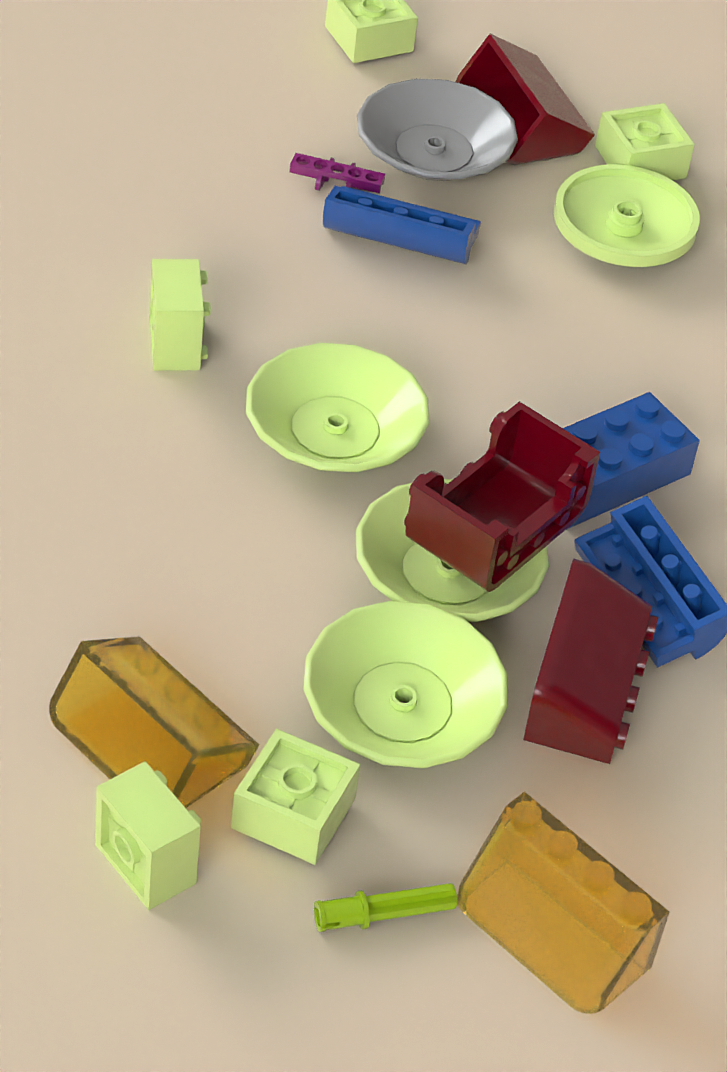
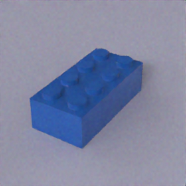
[563,392,700,530]

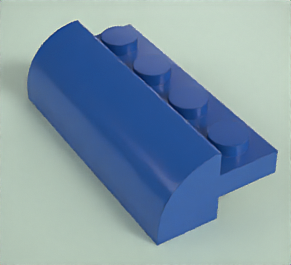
[323,186,481,265]
[574,496,727,668]

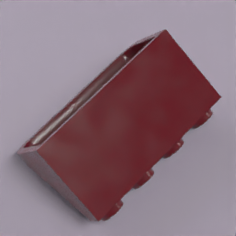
[455,33,595,165]
[523,558,659,764]

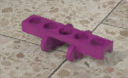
[289,152,385,194]

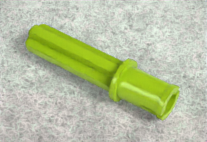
[314,883,458,932]

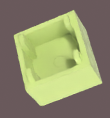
[325,0,418,63]
[595,103,695,180]
[149,259,211,371]
[231,728,360,865]
[95,761,201,910]

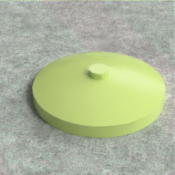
[554,164,700,267]

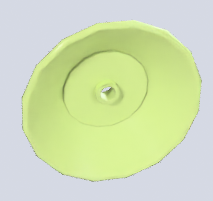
[246,343,429,472]
[356,479,549,622]
[304,601,508,768]

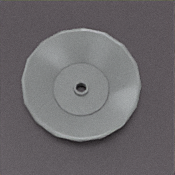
[357,78,518,181]

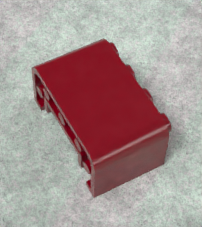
[404,401,600,592]

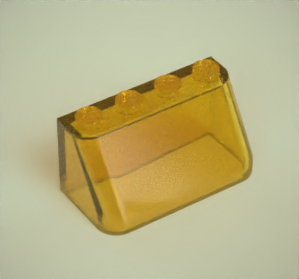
[49,636,260,808]
[457,791,670,1014]

